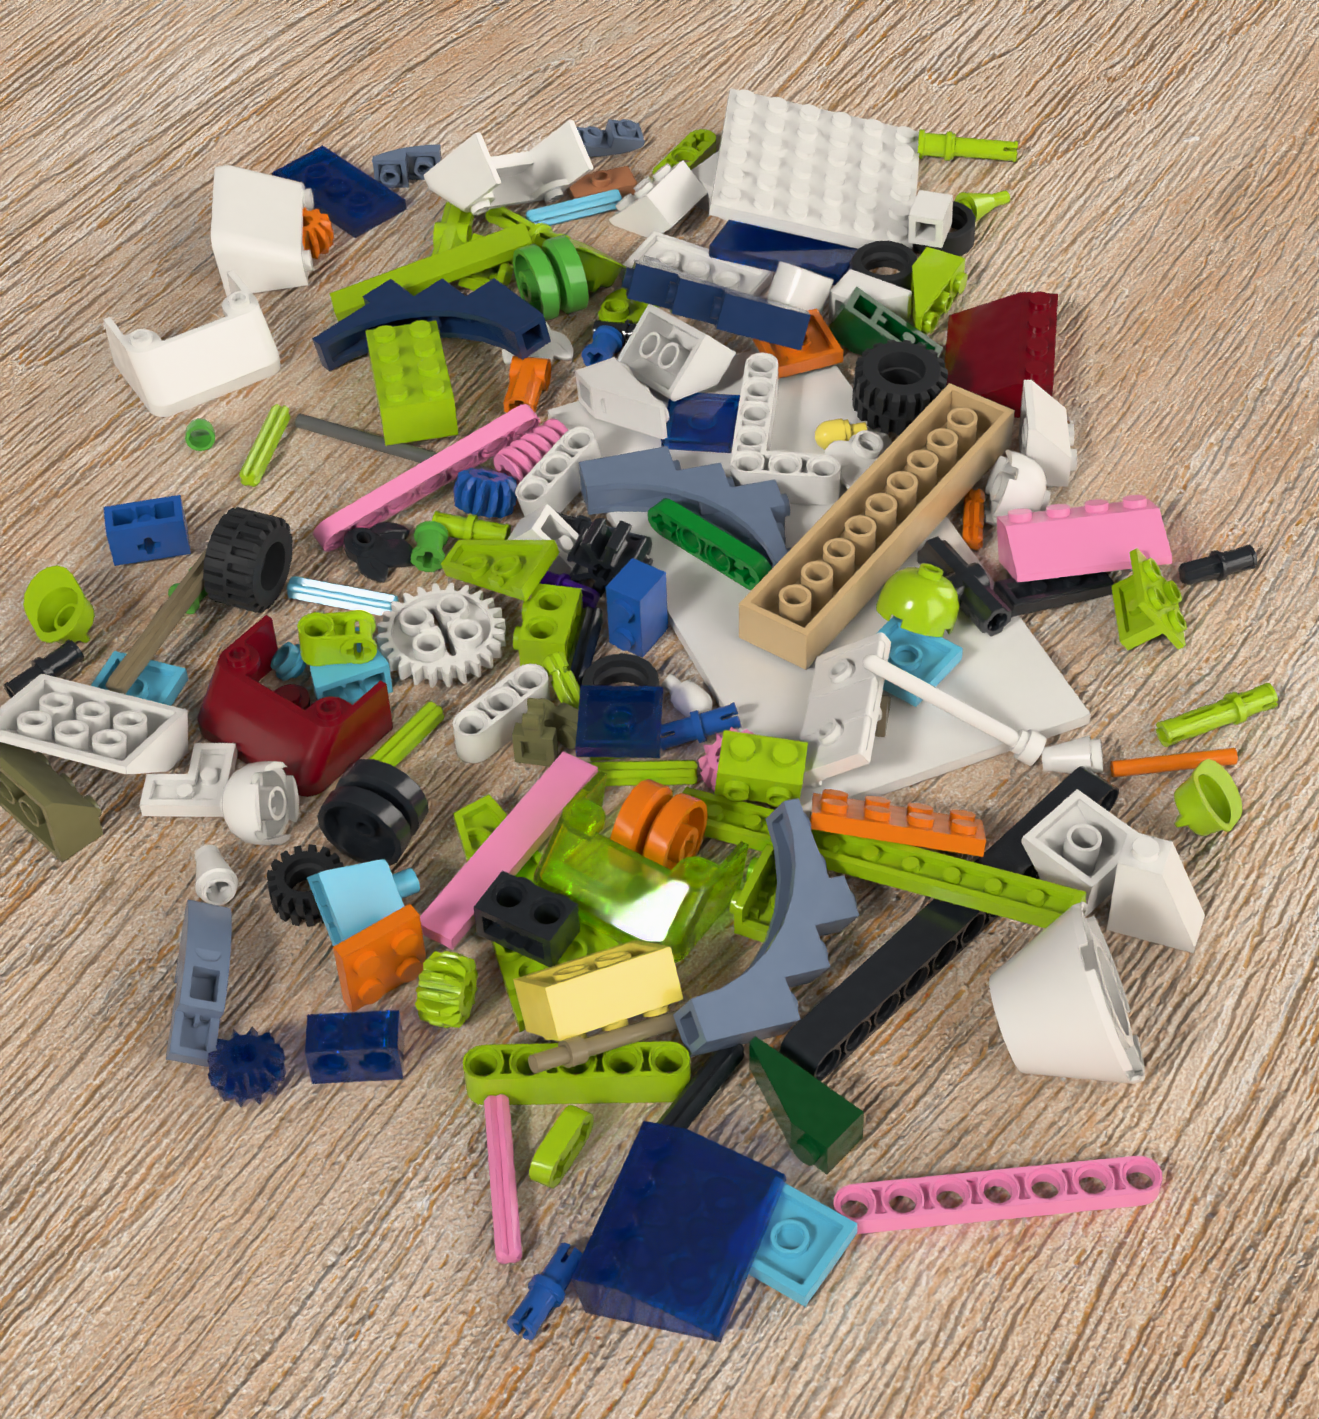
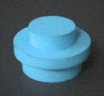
[271,642,307,681]

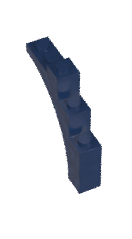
[621,255,811,350]
[312,278,551,372]

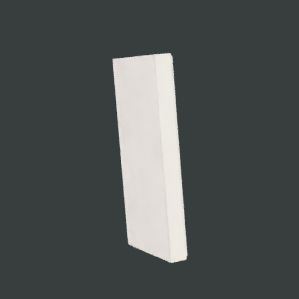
[620,231,773,297]

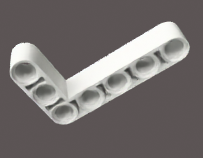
[730,352,841,505]

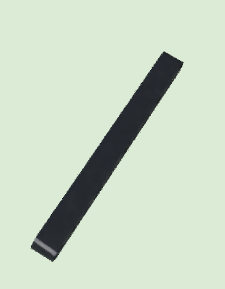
[779,766,1119,1081]

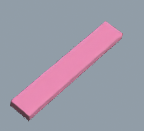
[420,751,599,950]

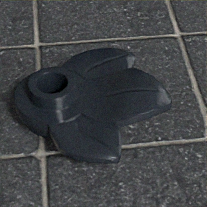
[343,522,415,583]

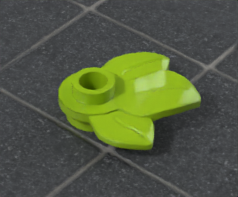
[598,288,659,324]

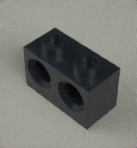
[474,870,580,967]

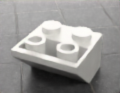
[609,160,708,238]

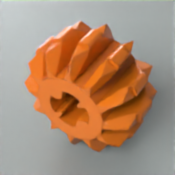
[302,207,334,259]

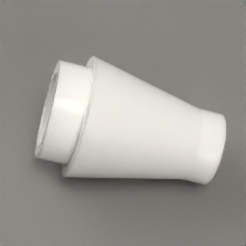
[1042,735,1103,774]
[195,845,238,905]

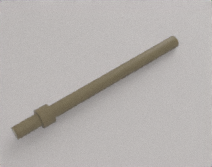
[528,1010,678,1073]

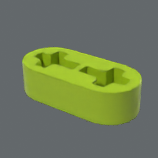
[529,1105,594,1189]

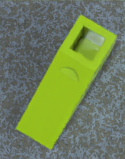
[911,247,968,335]

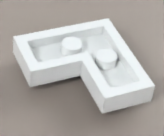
[139,743,238,817]

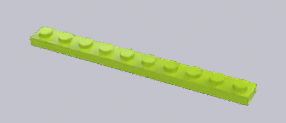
[682,787,1086,928]

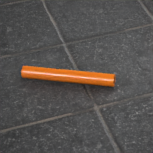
[1110,748,1238,778]

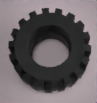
[852,340,948,435]
[203,507,293,613]

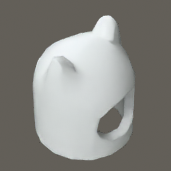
[767,261,834,314]

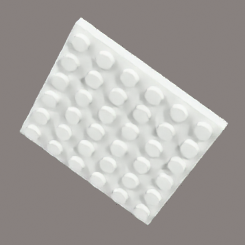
[708,88,919,249]

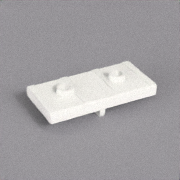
[800,632,891,789]

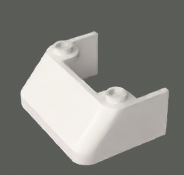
[424,120,594,216]
[103,270,281,417]

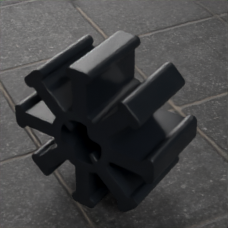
[567,517,654,598]

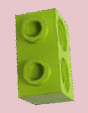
[513,584,583,668]

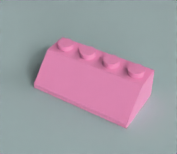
[997,495,1172,583]

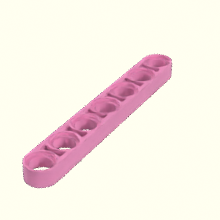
[313,404,540,552]
[833,1156,1162,1234]

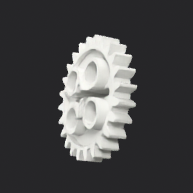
[377,583,506,688]

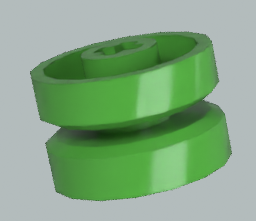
[513,235,589,321]

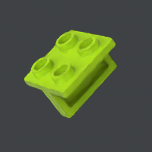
[1111,548,1187,650]

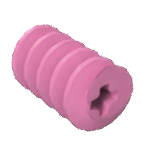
[493,418,568,486]

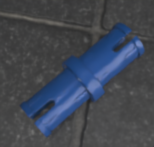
[655,702,742,751]
[507,1243,586,1340]

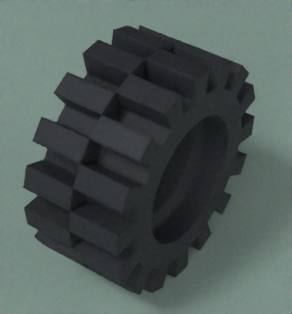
[267,844,344,927]

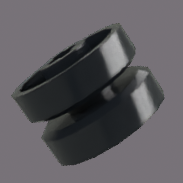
[317,759,429,866]

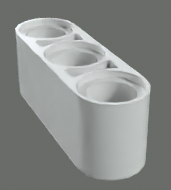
[515,426,602,517]
[453,664,550,763]

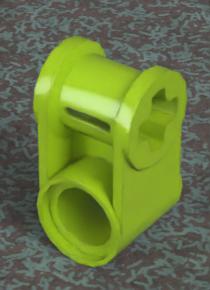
[297,610,377,667]

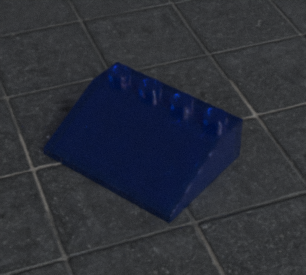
[571,1121,787,1343]

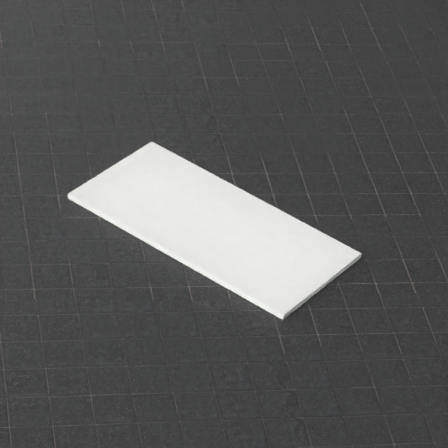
[547,348,1091,819]

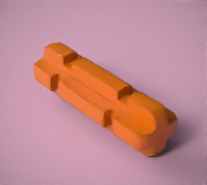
[962,488,985,551]

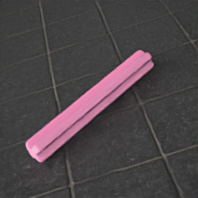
[484,1094,522,1264]

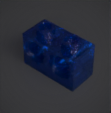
[305,1010,404,1084]

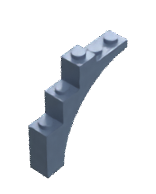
[579,446,791,568]
[673,798,860,1057]

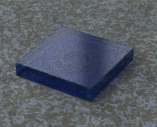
[661,393,740,453]
[575,685,664,758]

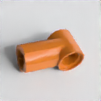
[503,355,552,413]

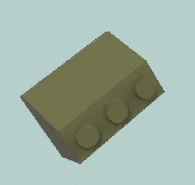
[0,742,104,863]

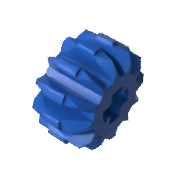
[453,468,517,519]

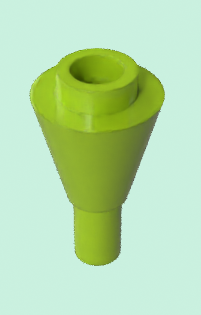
[954,190,1010,221]

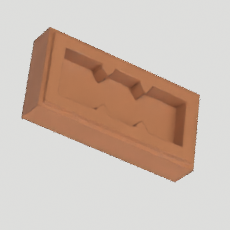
[566,166,638,200]

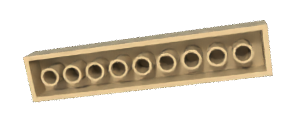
[739,383,1015,670]

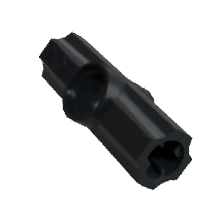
[917,536,1012,637]

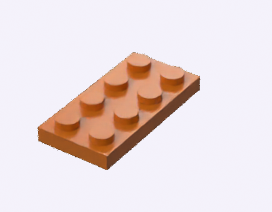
[810,789,986,857]

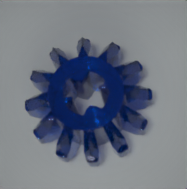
[207,1026,286,1107]

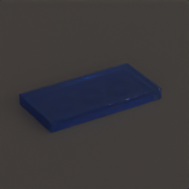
[272,145,407,238]
[709,220,858,286]

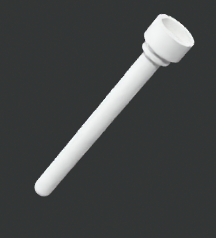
[863,654,1046,766]

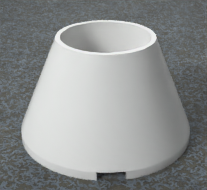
[989,902,1145,1084]

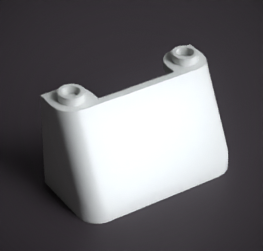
[211,165,314,297]

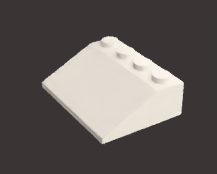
[0,674,188,774]

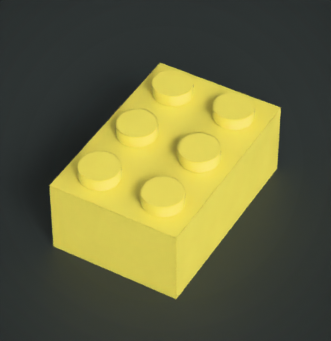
[513,940,683,1041]

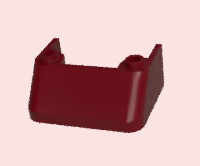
[197,615,393,797]

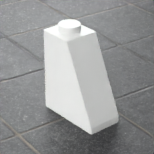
[1107,830,1205,953]

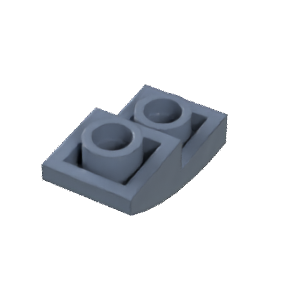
[576,119,645,157]
[372,144,442,188]

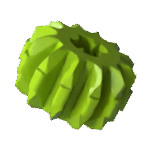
[415,951,479,1028]

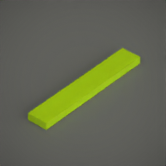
[330,222,532,322]

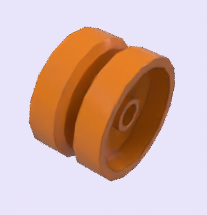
[608,779,708,889]

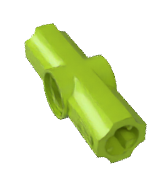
[431,202,474,256]

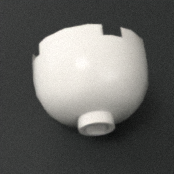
[984,449,1051,526]
[220,761,299,846]

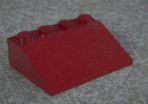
[944,291,1058,418]

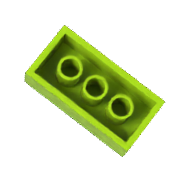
[366,320,459,446]

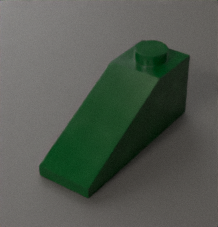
[828,286,943,358]
[749,1036,864,1174]

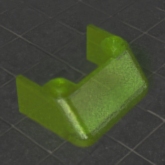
[533,770,749,963]

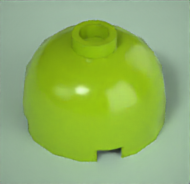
[876,563,959,637]

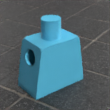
[309,627,393,705]
[307,859,420,947]

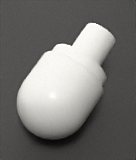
[662,674,712,717]

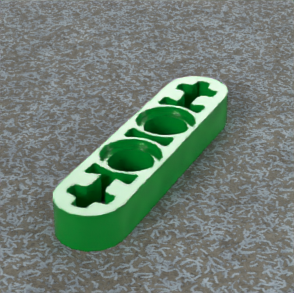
[647,498,772,590]

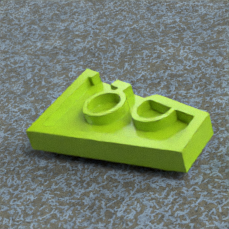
[441,540,560,601]

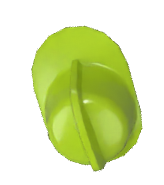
[569,239,626,292]
[23,565,95,644]
[1174,759,1243,836]

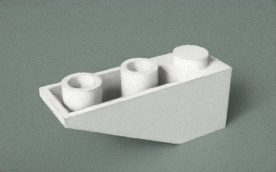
[575,357,669,439]

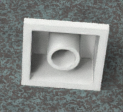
[1018,380,1077,487]
[1021,789,1138,917]

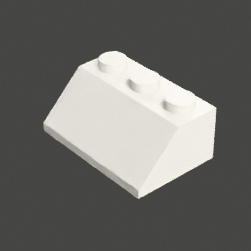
[617,304,736,401]

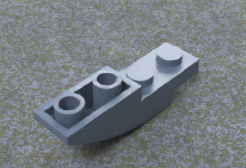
[166,900,232,1067]

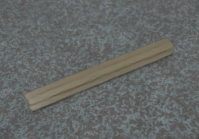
[106,548,207,694]

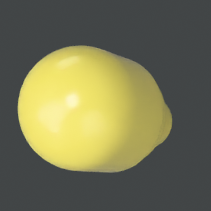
[815,418,867,450]

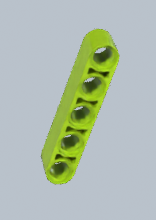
[462,1041,691,1105]

